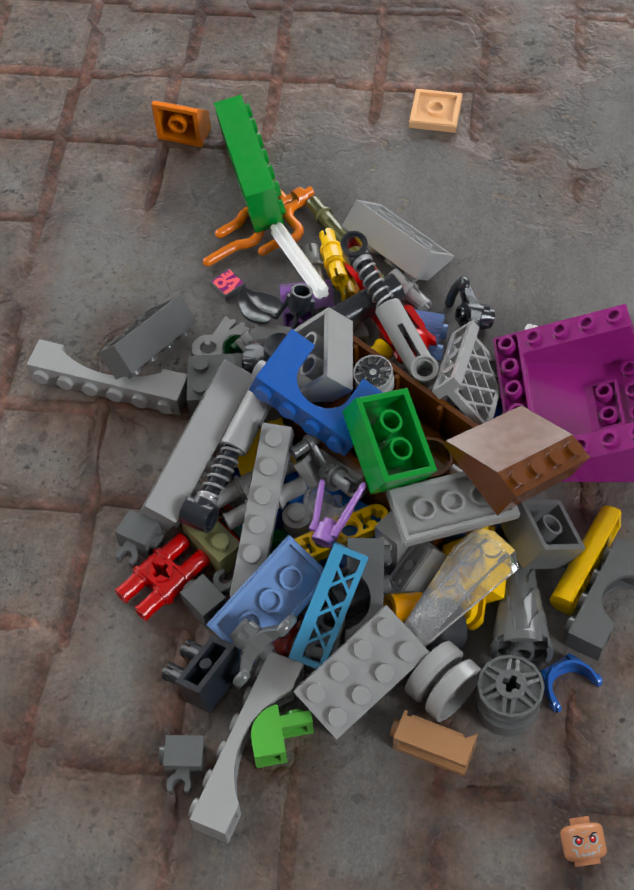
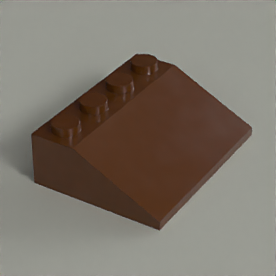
[444,405,590,516]

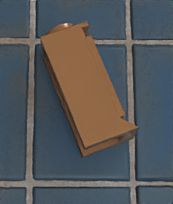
[390,710,478,776]

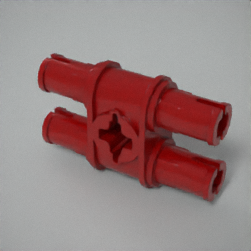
[115,532,210,621]

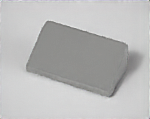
[390,541,447,593]

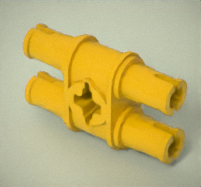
[319,228,356,301]

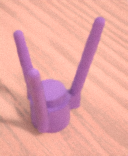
[309,479,366,549]

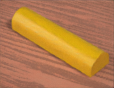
[549,506,621,616]

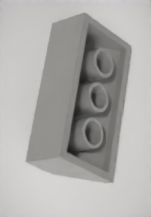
[342,199,454,282]

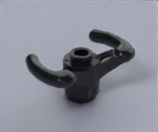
[444,276,495,336]

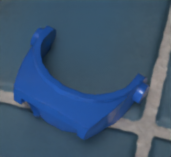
[540,653,603,713]

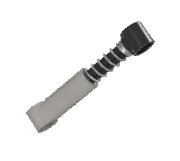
[340,231,439,389]
[179,360,271,534]

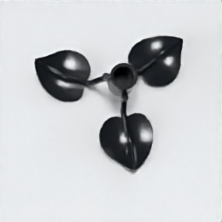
[239,283,359,357]

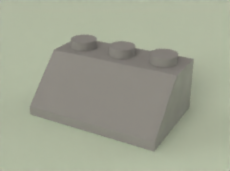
[294,307,353,402]

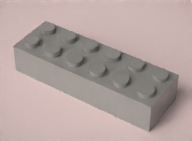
[139,359,252,532]

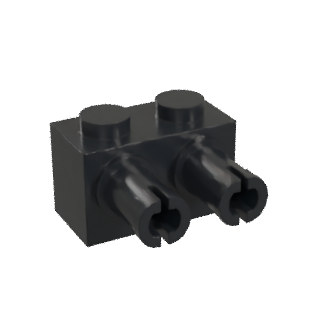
[161,635,241,714]

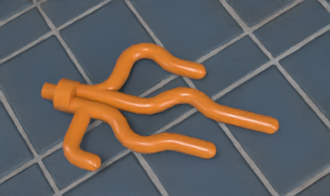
[203,186,315,267]

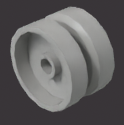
[405,641,482,722]

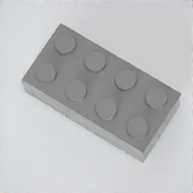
[294,605,430,740]

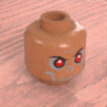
[560,816,607,867]

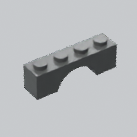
[563,537,634,661]
[345,538,391,642]

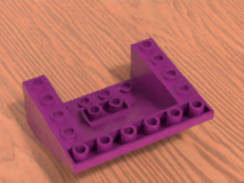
[493,304,634,482]

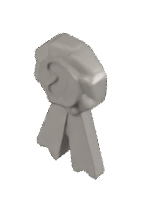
[192,316,250,355]

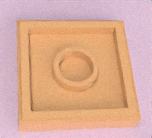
[409,89,463,133]

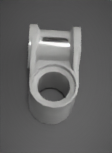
[305,606,346,661]

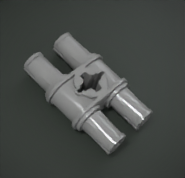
[216,459,308,531]

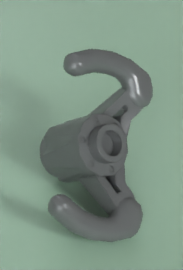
[229,614,297,688]

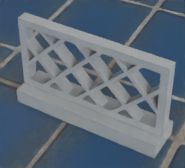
[432,320,500,425]

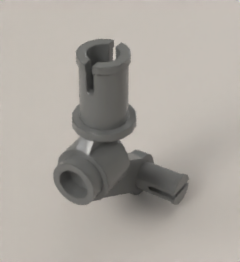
[289,434,361,497]

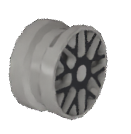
[353,355,394,393]

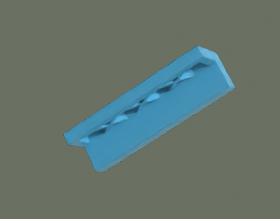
[288,541,369,669]

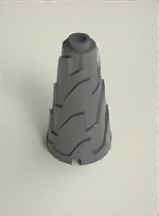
[490,554,553,669]

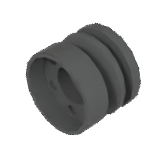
[474,655,545,737]

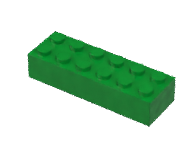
[214,95,286,233]

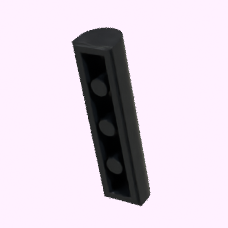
[331,273,405,327]

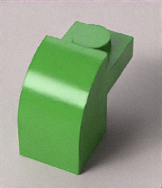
[251,704,314,768]

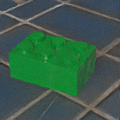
[342,388,437,494]

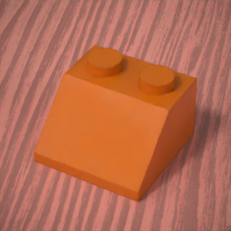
[151,101,211,147]

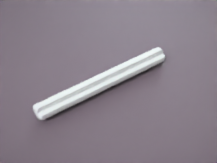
[270,222,329,299]

